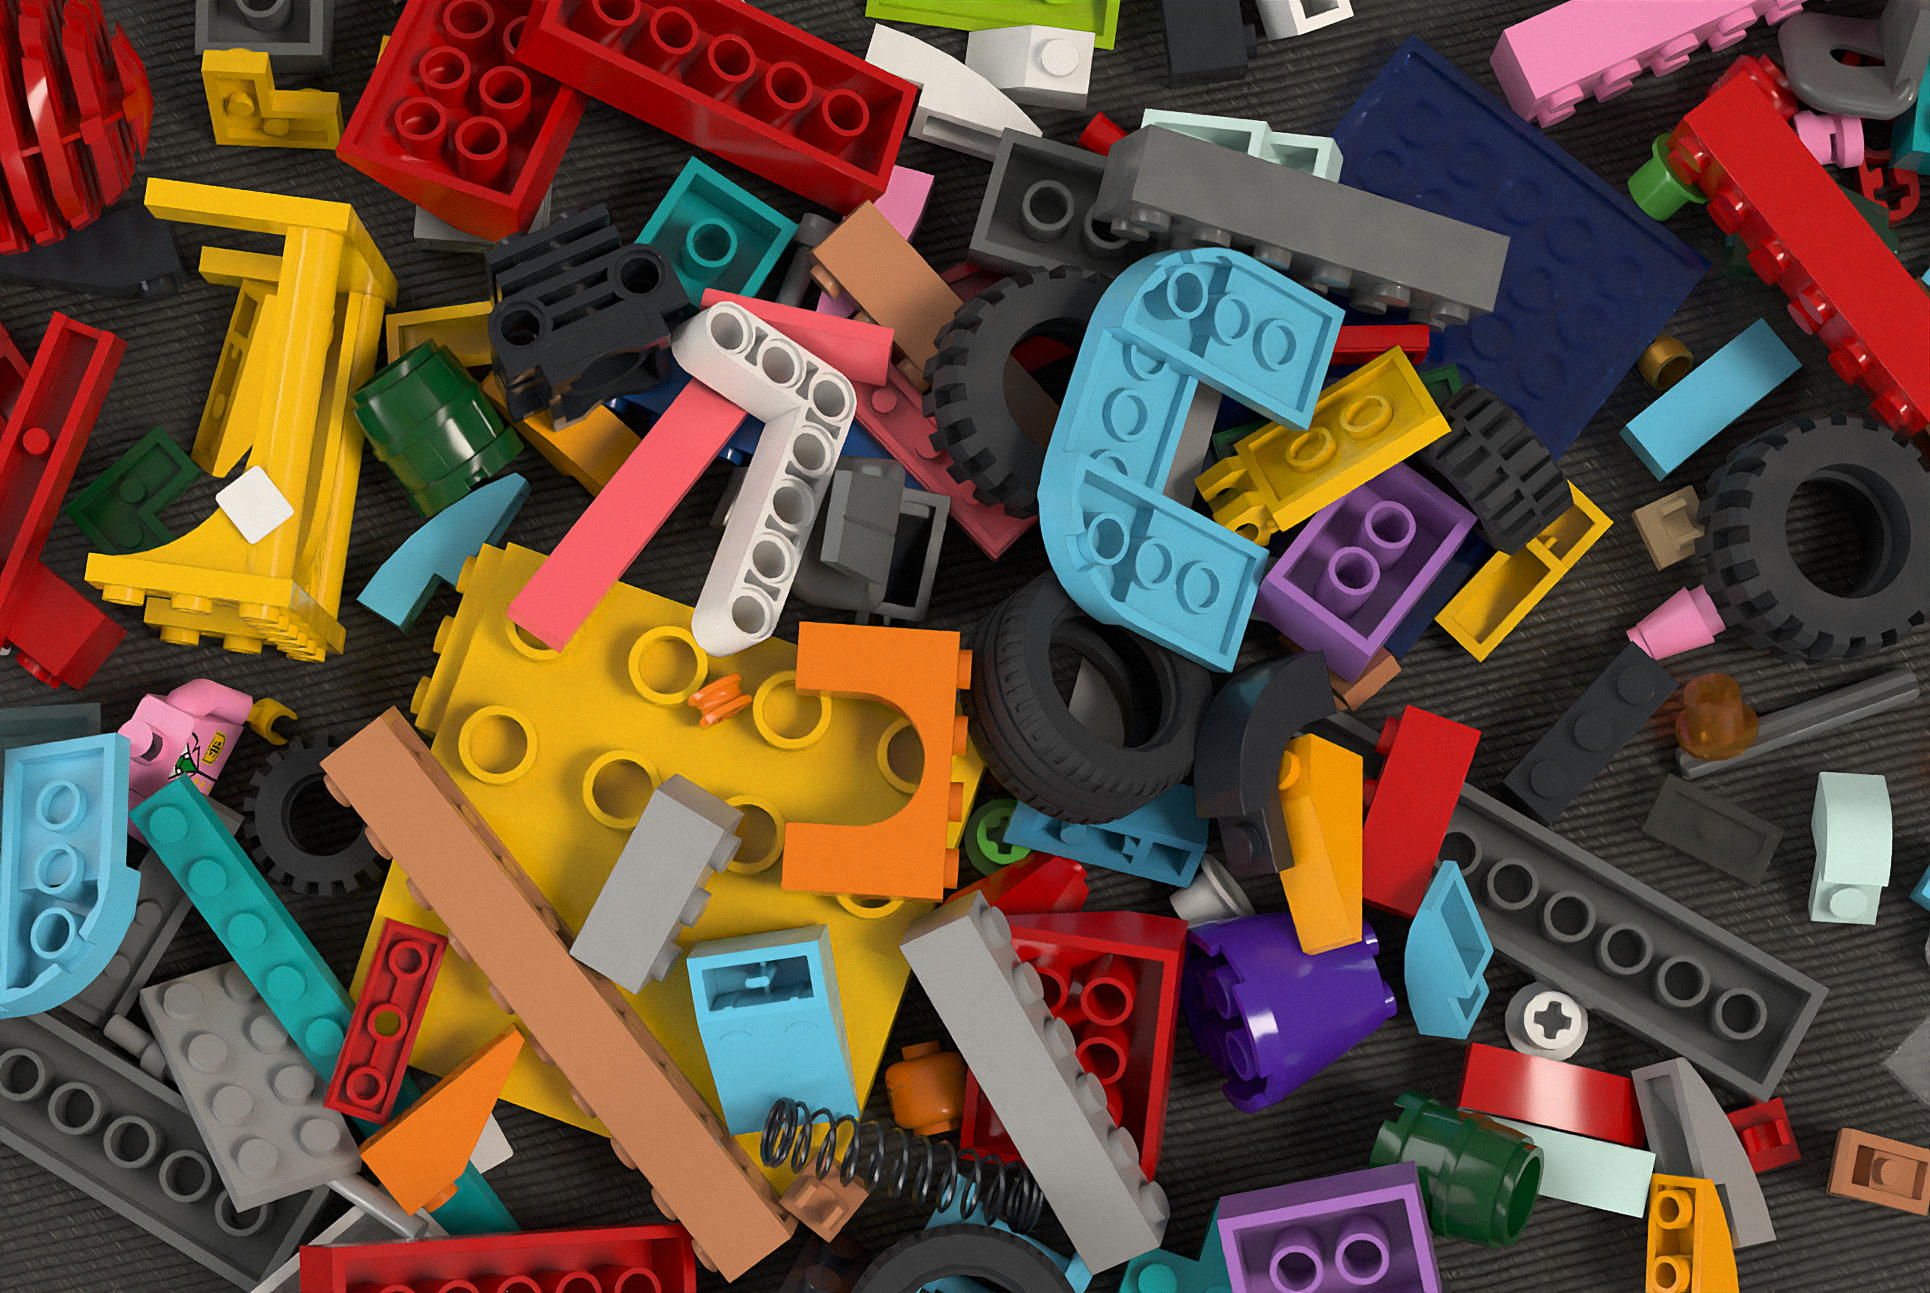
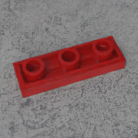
[322,917,449,1127]

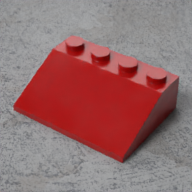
[336,0,591,243]
[959,911,1189,1183]

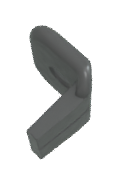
[1778,0,1930,120]
[790,455,905,612]

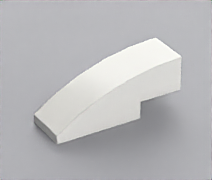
[865,23,1043,162]

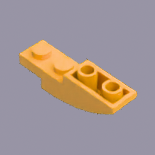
[1645,1173,1739,1293]

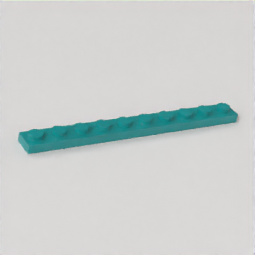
[128,772,522,1236]

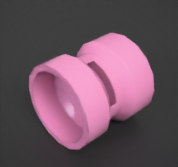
[1787,110,1864,169]

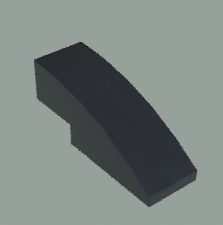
[844,487,952,629]

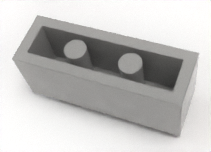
[568,773,744,995]

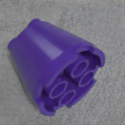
[1179,911,1397,1114]

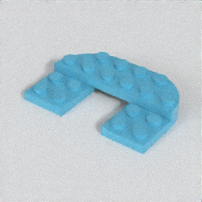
[1037,247,1346,673]
[0,732,141,1019]

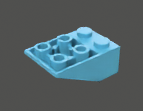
[686,923,860,1136]

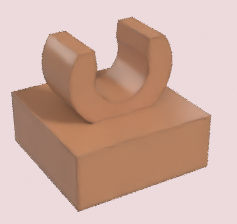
[778,1147,869,1243]

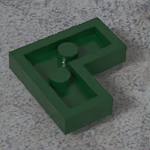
[63,424,204,601]

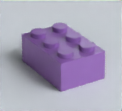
[1252,461,1478,685]
[1217,1160,1442,1293]

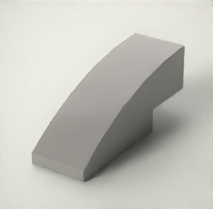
[1631,1057,1776,1249]

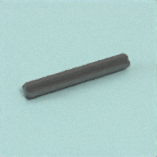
[1675,666,1920,780]

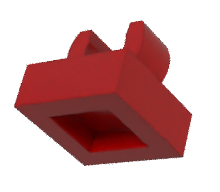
[1726,1097,1802,1173]

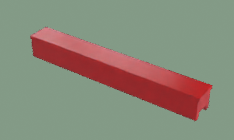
[0,311,128,651]

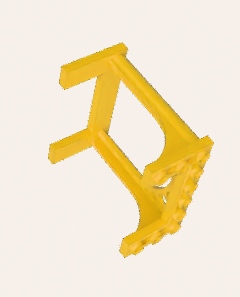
[85,178,398,663]

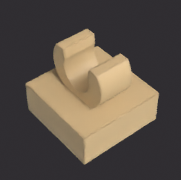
[1631,485,1705,571]

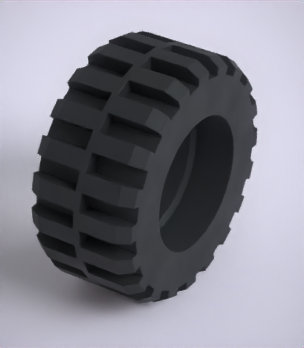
[921,264,1115,520]
[1694,411,1930,666]

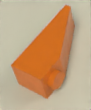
[359,1022,525,1217]

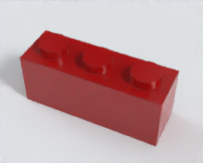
[1362,704,1482,920]

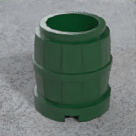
[349,337,525,519]
[1368,1090,1544,1249]

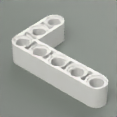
[671,301,857,657]

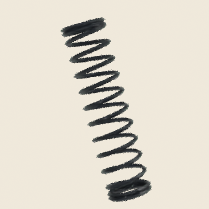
[760,1096,1045,1235]

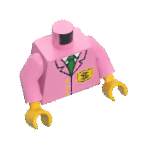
[118,678,298,848]

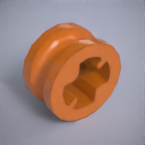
[687,672,754,730]

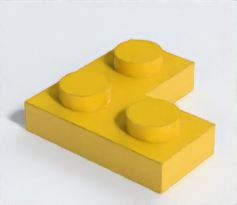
[201,48,345,150]

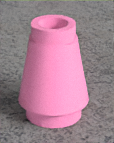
[1626,584,1726,661]

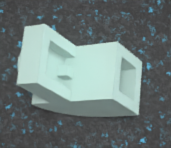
[1808,772,1892,925]

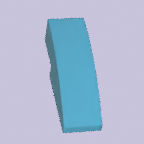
[1619,318,1802,482]
[357,472,533,635]
[1405,860,1494,1040]

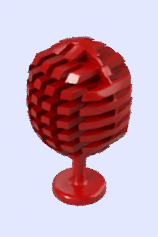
[0,0,154,256]

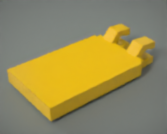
[1194,345,1452,547]

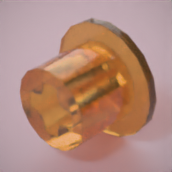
[1676,673,1759,761]

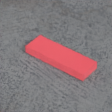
[699,288,895,387]

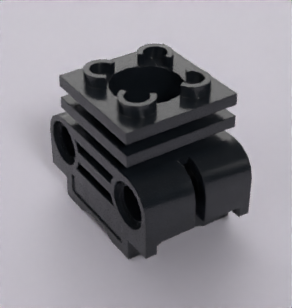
[484,202,689,433]

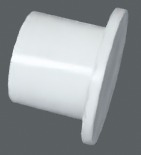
[1170,853,1256,927]
[1505,981,1588,1061]

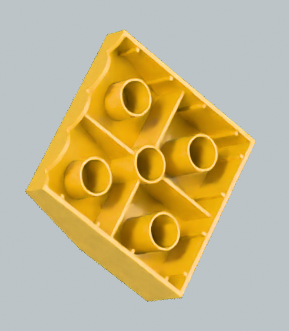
[348,542,987,1195]

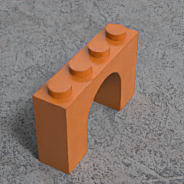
[781,622,972,904]

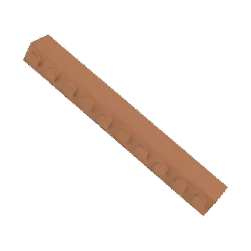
[319,705,799,1283]

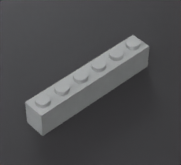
[899,889,1170,1276]

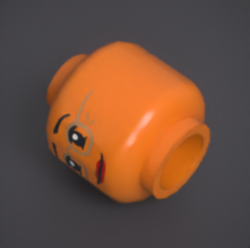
[885,1040,968,1136]

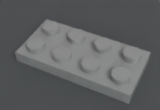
[139,960,362,1212]

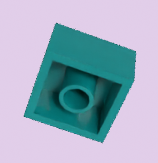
[634,156,799,321]

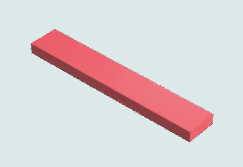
[506,377,750,653]

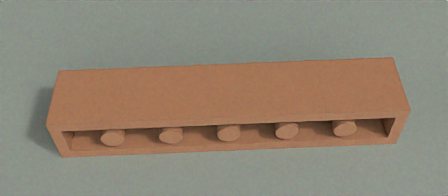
[805,200,1061,526]

